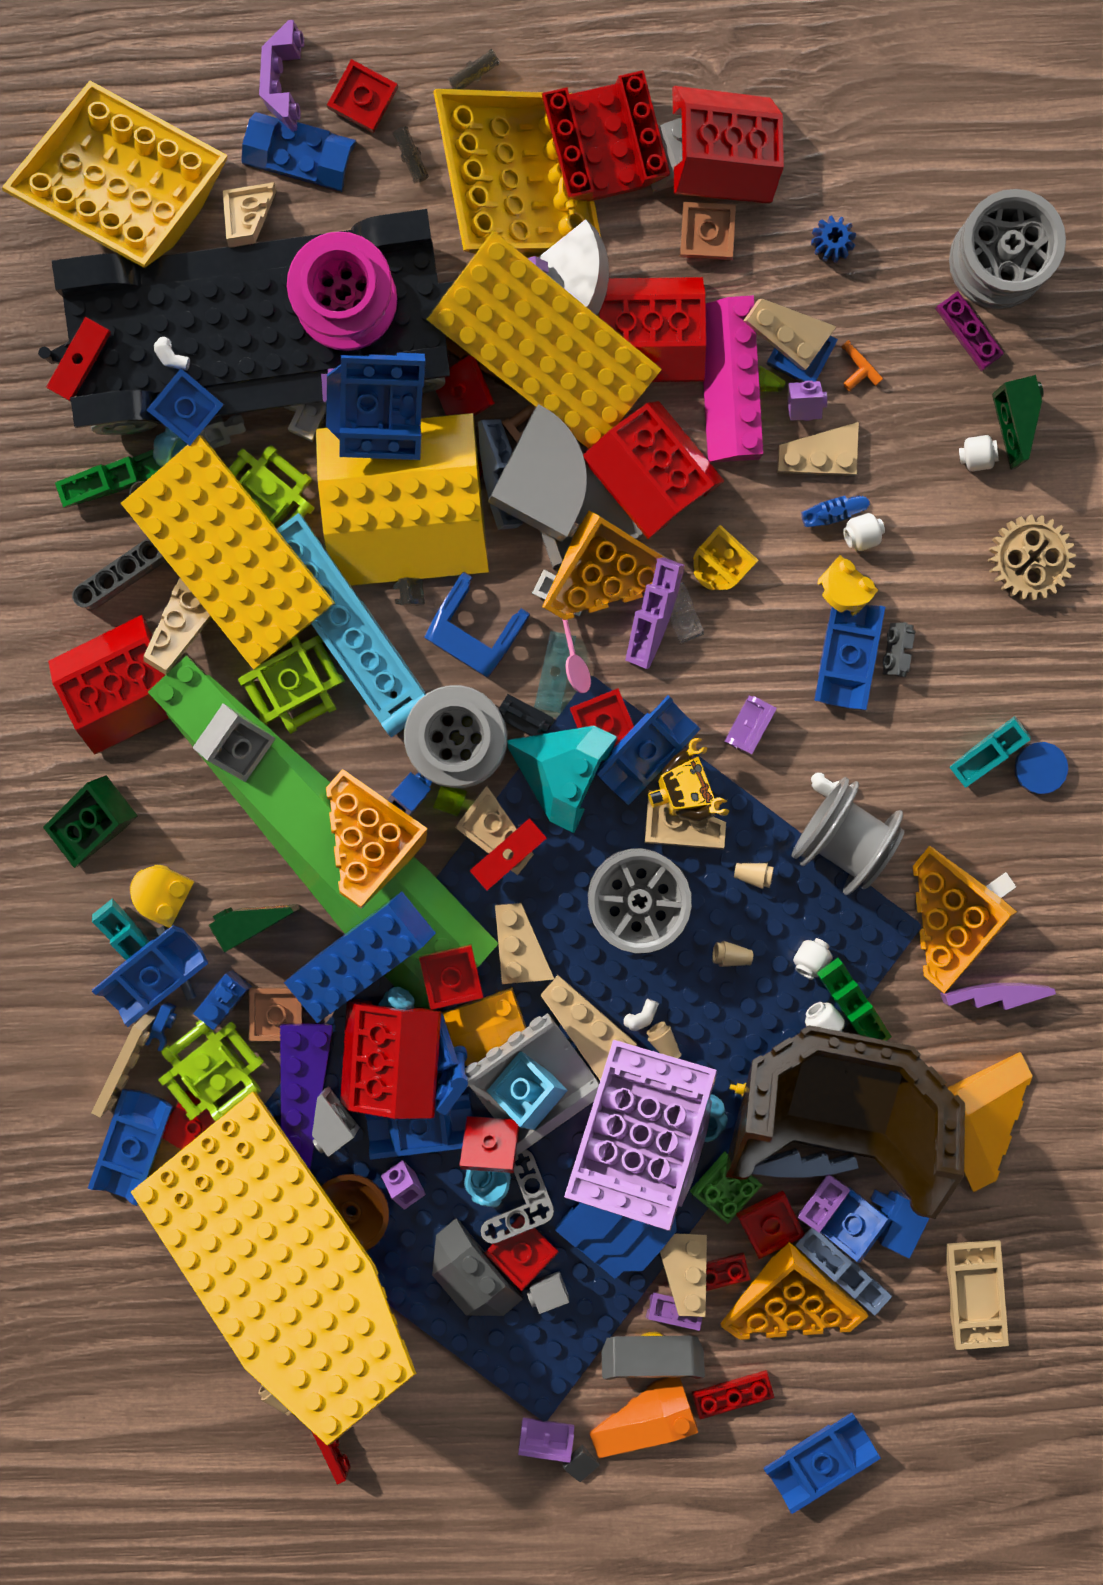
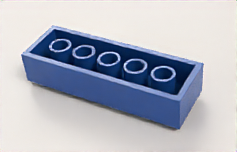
[284,892,436,1023]

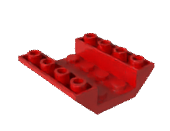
[541,70,670,201]
[672,86,784,204]
[599,277,706,382]
[583,401,725,539]
[48,615,169,755]
[340,998,441,1119]

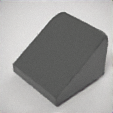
[563,1444,600,1482]

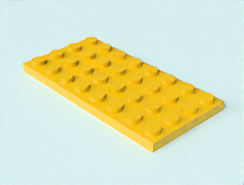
[427,230,662,449]
[121,435,335,670]

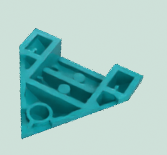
[507,726,618,833]

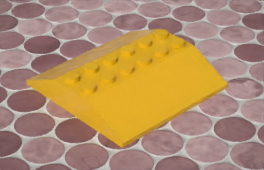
[2,81,227,268]
[433,89,601,258]
[316,413,489,586]

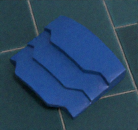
[326,353,425,460]
[555,1203,678,1279]

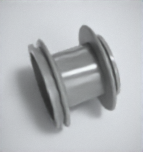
[404,685,507,788]
[792,777,904,895]

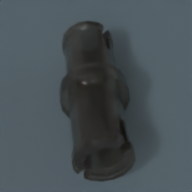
[448,49,500,90]
[392,126,429,183]

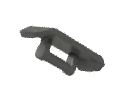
[602,1336,705,1380]

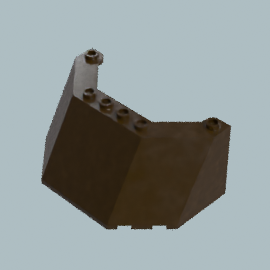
[726,1025,965,1219]

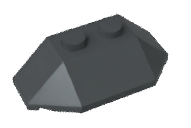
[432,1217,524,1316]

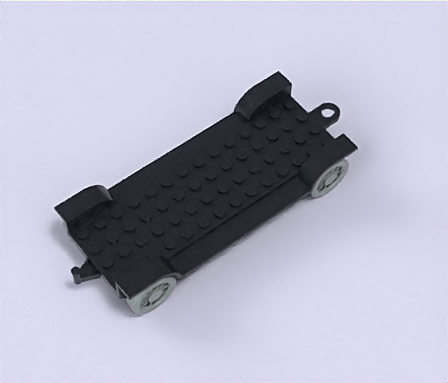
[38,209,455,435]

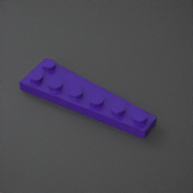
[280,1024,333,1171]

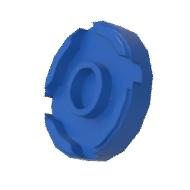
[1014,742,1068,794]

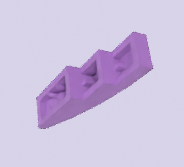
[625,557,685,669]
[940,983,1056,1010]

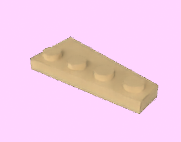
[144,578,212,675]
[541,975,637,1081]
[91,1009,158,1118]

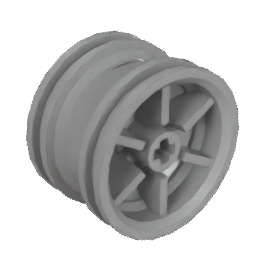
[588,848,692,953]

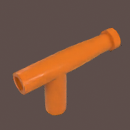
[841,340,883,391]

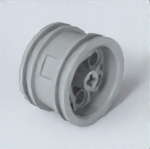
[949,189,1066,309]

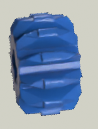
[811,215,856,263]

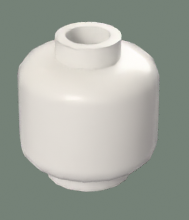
[959,435,999,472]
[843,513,885,551]
[793,938,833,979]
[805,1002,845,1032]

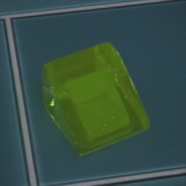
[758,366,785,392]
[433,786,467,816]

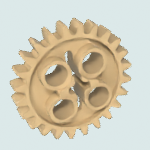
[988,515,1076,601]

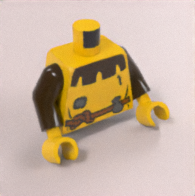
[648,738,729,823]

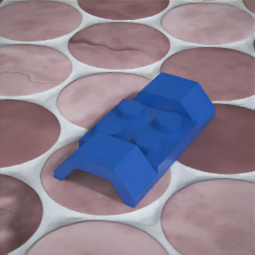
[242,112,356,192]
[814,605,885,710]
[595,695,700,805]
[92,925,208,1027]
[88,1089,173,1206]
[364,1094,473,1160]
[764,1413,881,1514]

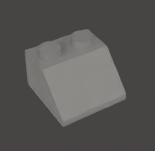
[651,117,682,193]
[193,703,276,782]
[312,1086,360,1157]

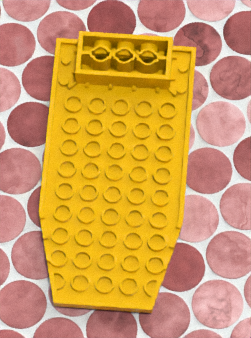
[131,1092,417,1445]

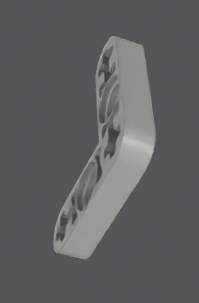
[481,1149,554,1244]

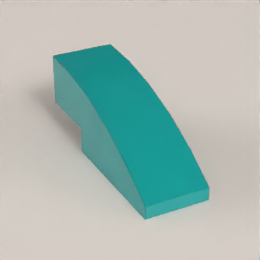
[949,716,1031,788]
[92,898,150,960]

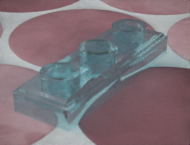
[534,631,576,713]

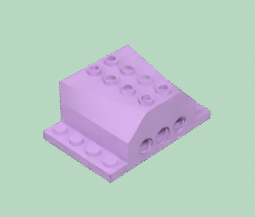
[564,1040,717,1231]

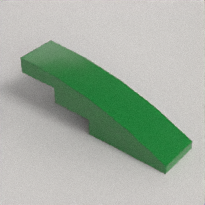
[55,449,161,508]
[817,958,892,1041]

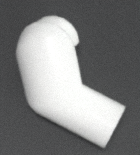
[154,337,190,371]
[811,773,849,797]
[624,998,659,1031]

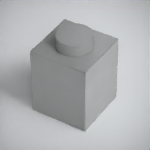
[527,1271,569,1314]

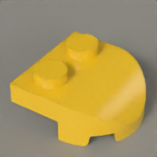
[693,525,759,590]
[818,555,878,616]
[130,865,194,928]

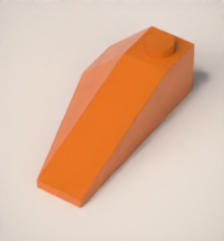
[590,1377,698,1458]

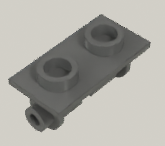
[883,622,916,677]

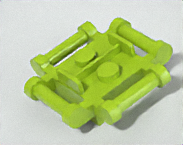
[228,445,315,528]
[238,635,345,734]
[158,1020,264,1121]

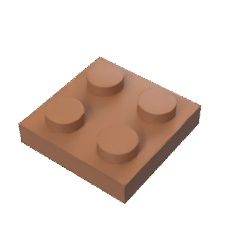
[680,202,736,260]
[249,987,303,1041]

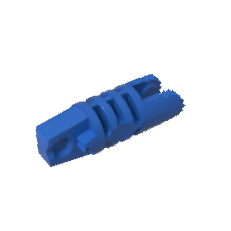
[801,495,870,527]

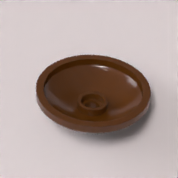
[321,1174,389,1251]

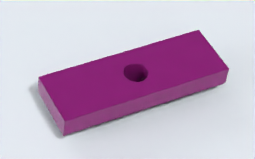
[935,291,1004,371]

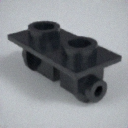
[499,694,553,736]

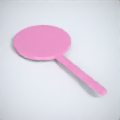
[562,619,591,693]

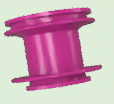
[287,232,397,351]

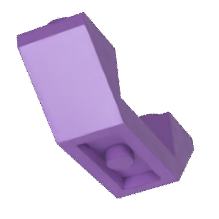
[259,20,304,131]

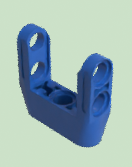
[424,572,530,678]

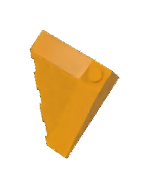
[542,510,665,620]
[326,769,428,909]
[913,846,1017,993]
[441,988,526,1066]
[947,1052,1032,1192]
[720,1242,868,1340]

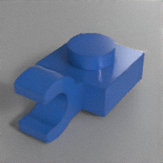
[145,1002,177,1051]

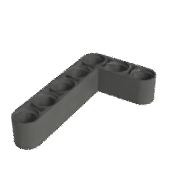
[72,481,166,610]

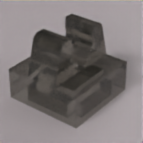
[393,577,425,606]

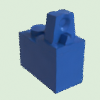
[388,772,432,816]
[193,970,252,1030]
[870,1189,929,1259]

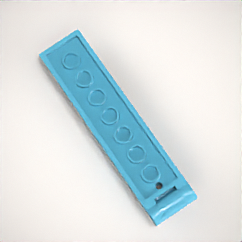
[277,513,426,737]

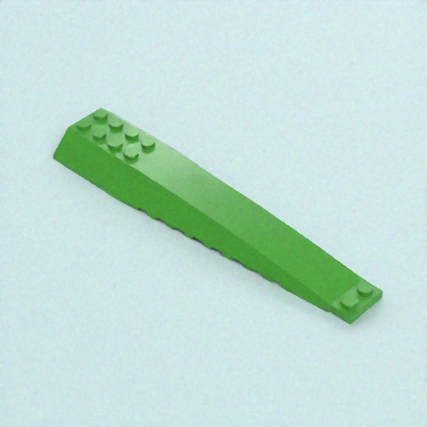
[148,656,498,1010]

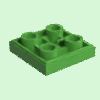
[690,1152,762,1224]

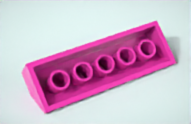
[703,295,763,463]

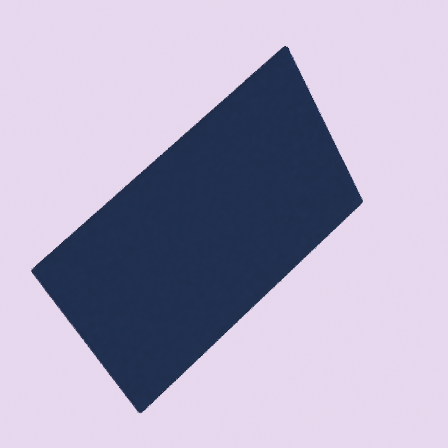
[265,676,921,1421]

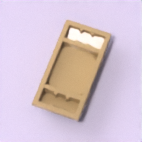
[947,1240,1009,1350]

